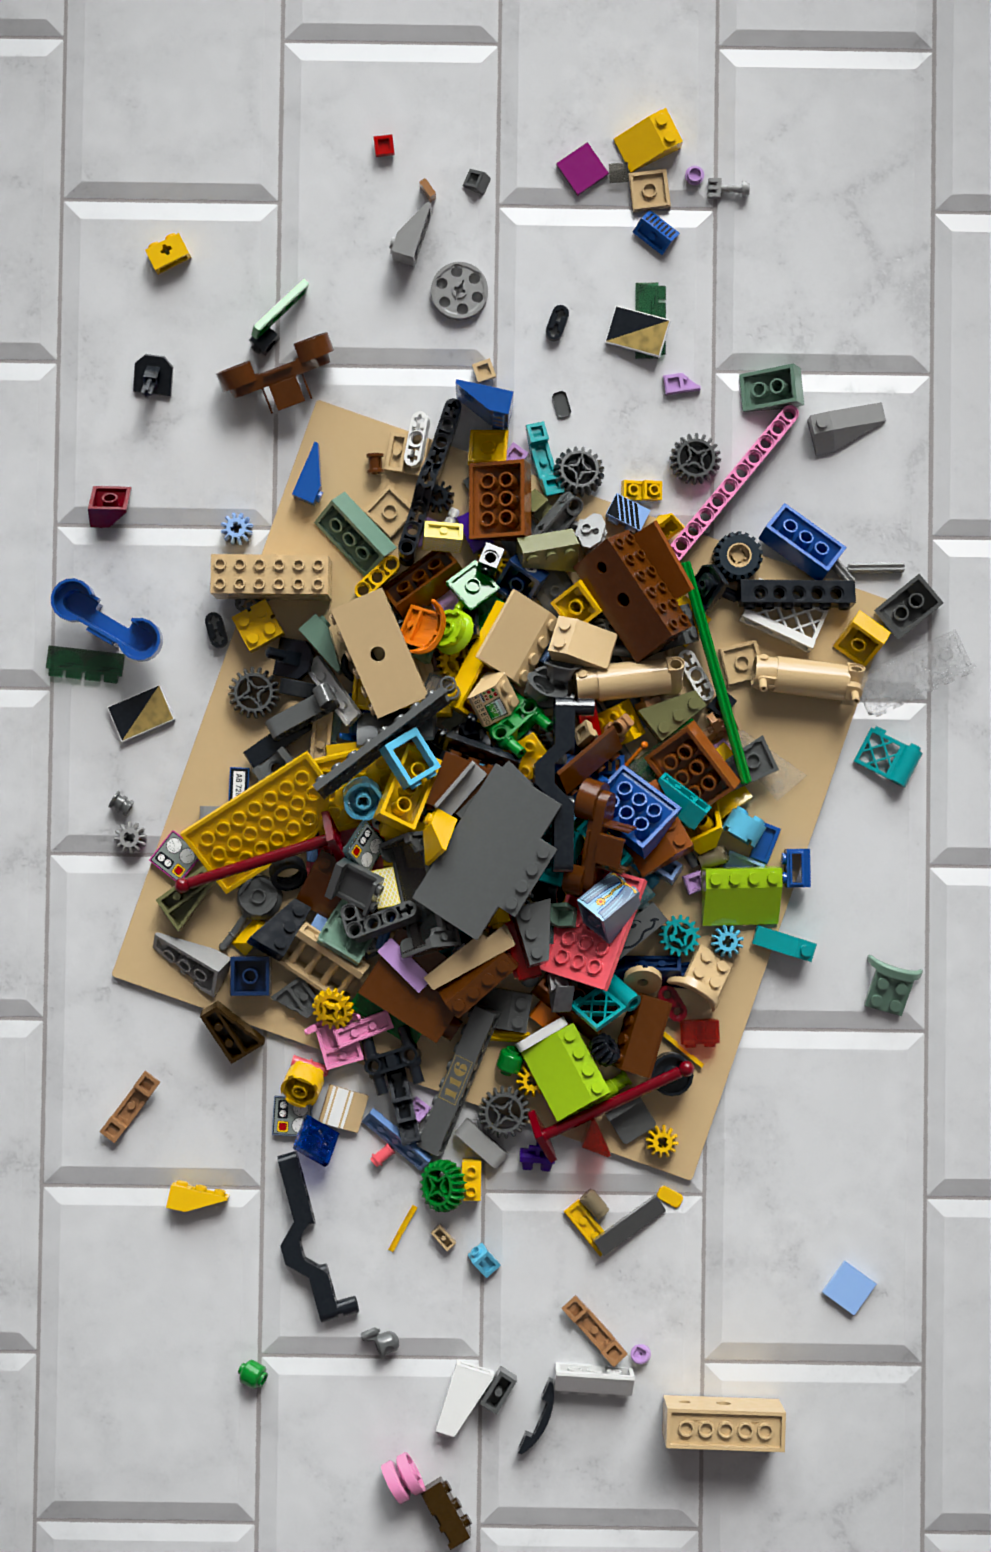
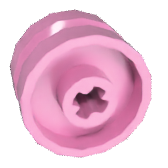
[381,1452,426,1504]

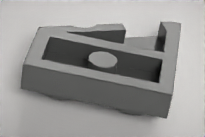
[271,977,316,1018]

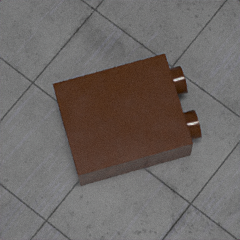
[358,927,473,1044]

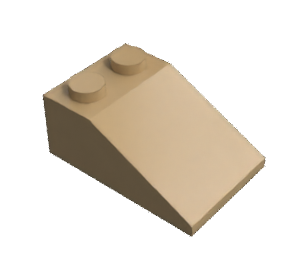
[548,616,618,670]

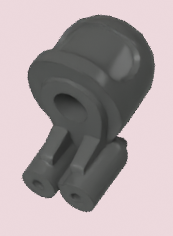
[361,1327,399,1359]

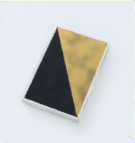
[605,305,671,358]
[107,684,175,742]

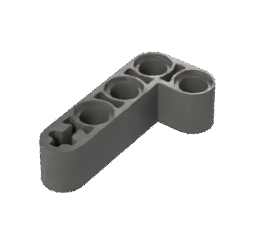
[265,683,340,741]
[341,901,422,943]

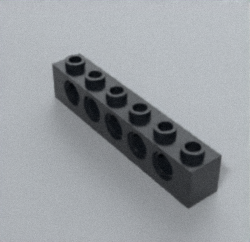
[737,579,856,610]

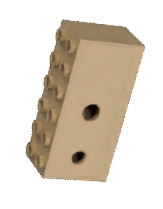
[210,554,332,600]
[329,588,428,718]
[662,1395,786,1452]

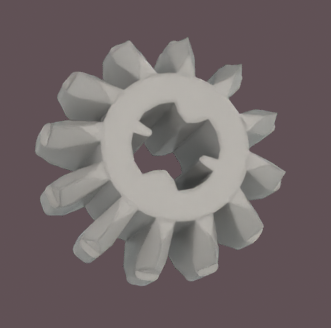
[114,821,147,854]

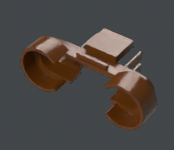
[216,332,334,414]
[562,778,637,898]

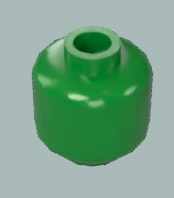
[496,1046,524,1076]
[238,1360,268,1389]

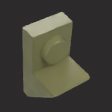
[531,489,552,522]

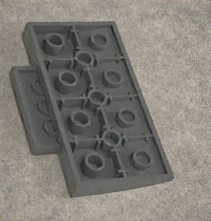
[412,763,563,940]

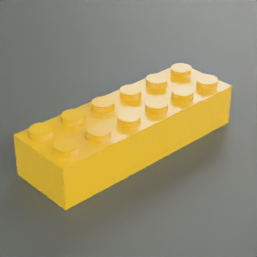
[447,600,505,723]

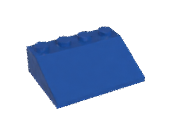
[455,379,514,430]
[607,764,682,859]

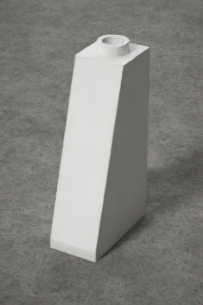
[436,1360,494,1438]

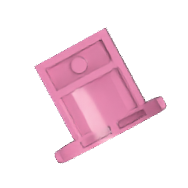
[304,1013,364,1070]

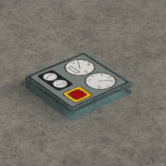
[342,820,385,871]

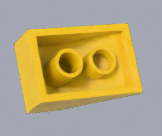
[613,108,683,173]

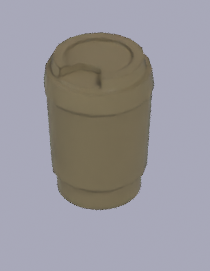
[698,845,729,868]
[580,1189,609,1220]

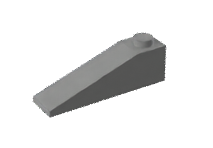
[807,402,886,456]
[153,932,230,997]

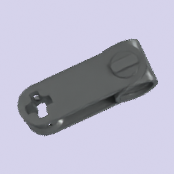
[534,492,583,535]

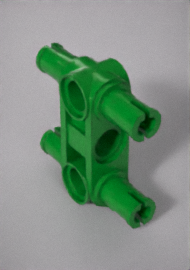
[479,689,553,759]

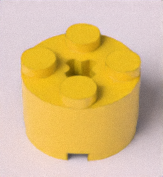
[280,1061,324,1108]

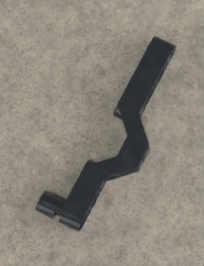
[398,398,462,566]
[533,697,595,873]
[277,1151,359,1323]

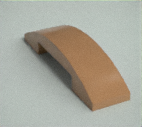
[99,1070,160,1143]
[561,1295,628,1367]

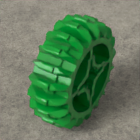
[419,1159,467,1213]

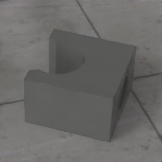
[252,746,294,781]

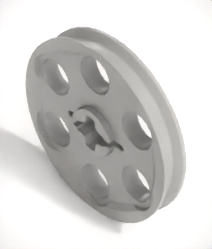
[431,262,488,320]

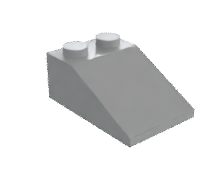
[389,202,432,267]

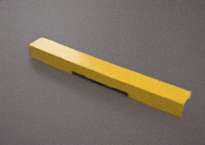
[663,1032,704,1068]
[388,1205,418,1252]

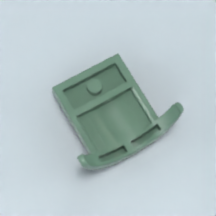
[316,899,373,966]
[864,955,923,1016]

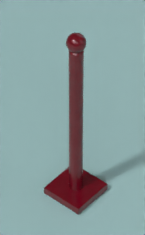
[174,810,345,893]
[528,1061,694,1163]

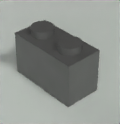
[480,1366,517,1414]

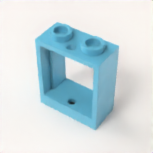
[379,727,441,790]

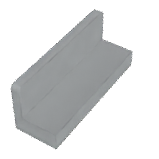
[434,761,487,816]

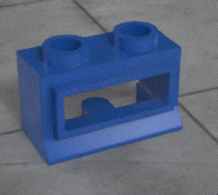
[781,849,811,888]

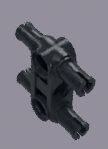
[362,1025,425,1096]

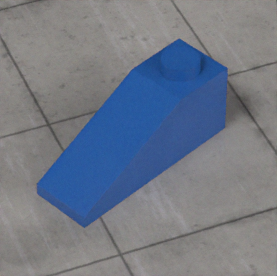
[292,441,323,506]

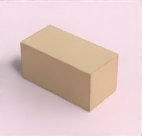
[431,1224,456,1251]

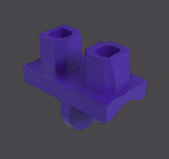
[520,1141,555,1172]

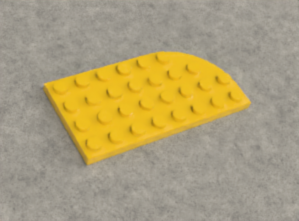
[180,751,329,894]

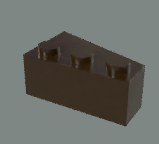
[200,1001,265,1064]
[421,1477,472,1550]

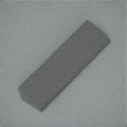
[593,1195,666,1256]

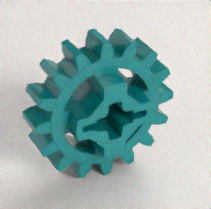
[658,915,701,957]

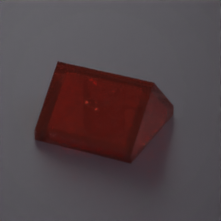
[580,1118,611,1157]

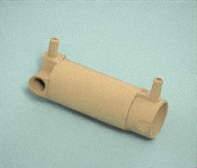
[573,648,685,701]
[751,654,865,705]

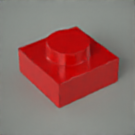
[373,134,395,157]

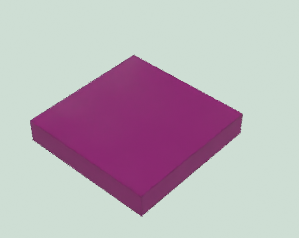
[556,142,609,196]

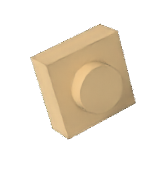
[472,358,496,384]

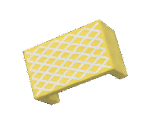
[422,521,463,553]
[372,867,401,911]

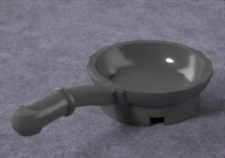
[219,875,283,951]

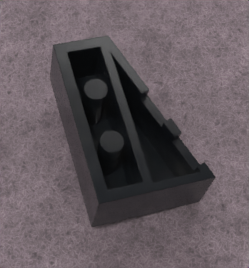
[246,898,311,962]

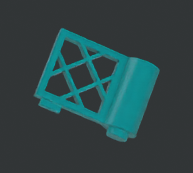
[853,726,923,787]
[571,974,641,1032]

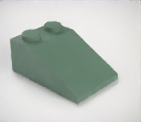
[739,363,804,412]
[299,614,343,675]

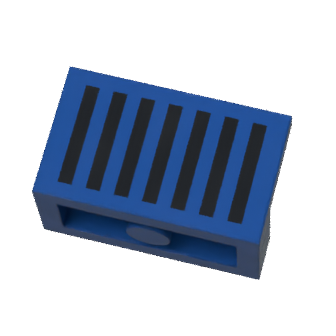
[633,210,680,255]

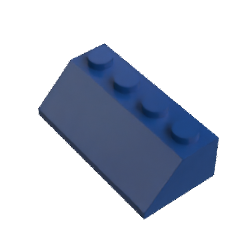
[758,503,847,580]

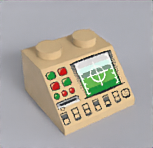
[467,672,519,727]

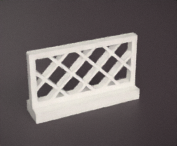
[739,578,829,653]

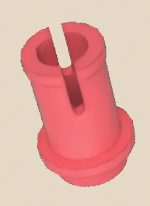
[370,1143,395,1167]

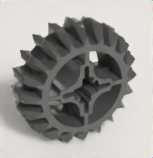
[669,433,721,485]
[553,446,604,498]
[228,667,280,719]
[478,1086,530,1139]

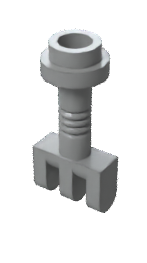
[707,178,750,199]

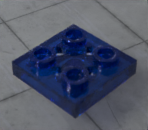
[293,1115,340,1167]

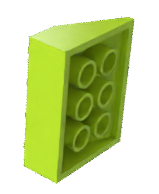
[701,866,782,926]
[521,1023,610,1122]

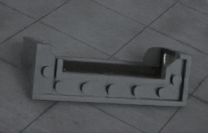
[379,831,462,958]

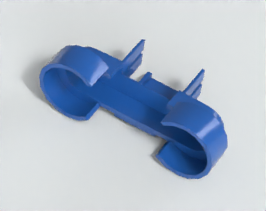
[51,578,163,662]

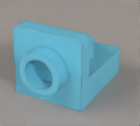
[468,1243,501,1278]

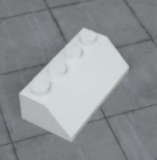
[554,1363,635,1398]

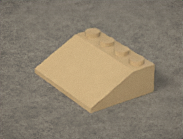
[475,589,558,688]

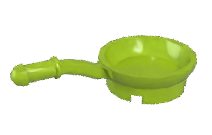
[437,600,474,655]

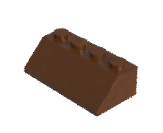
[382,551,462,619]
[555,725,623,796]
[437,950,519,1019]
[612,992,672,1079]

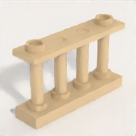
[278,922,370,997]

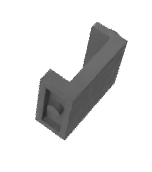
[325,857,385,917]

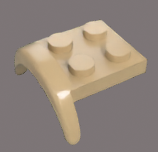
[667,944,733,1012]

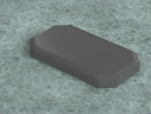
[552,391,571,418]

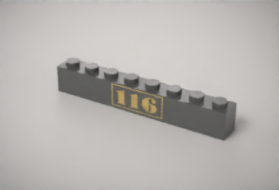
[417,1004,501,1156]

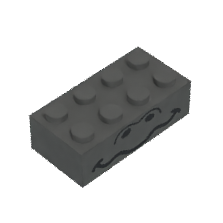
[619,901,668,960]

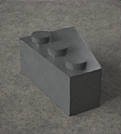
[511,898,551,969]

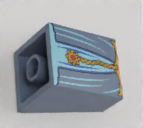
[577,872,641,944]

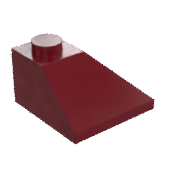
[88,486,132,528]

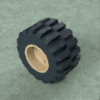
[712,531,763,582]

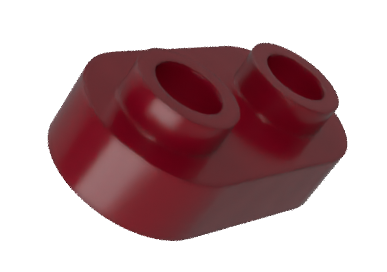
[658,985,687,1022]

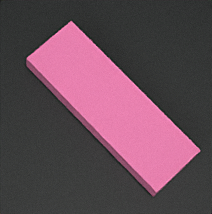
[333,1010,394,1049]

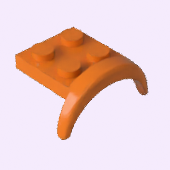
[400,599,446,654]

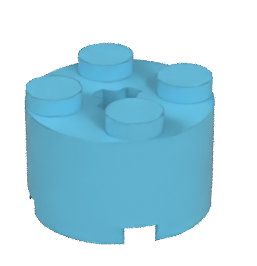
[343,776,382,821]
[722,806,766,848]

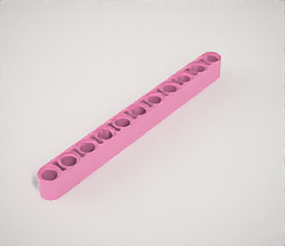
[671,405,799,561]

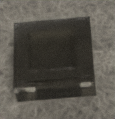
[608,162,629,183]

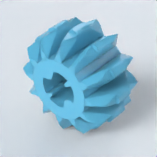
[711,925,744,958]

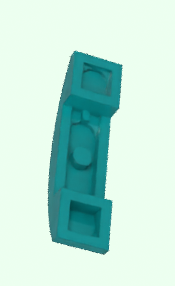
[525,421,565,497]

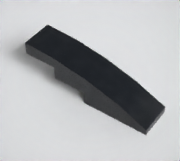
[243,722,313,768]
[386,1068,422,1146]

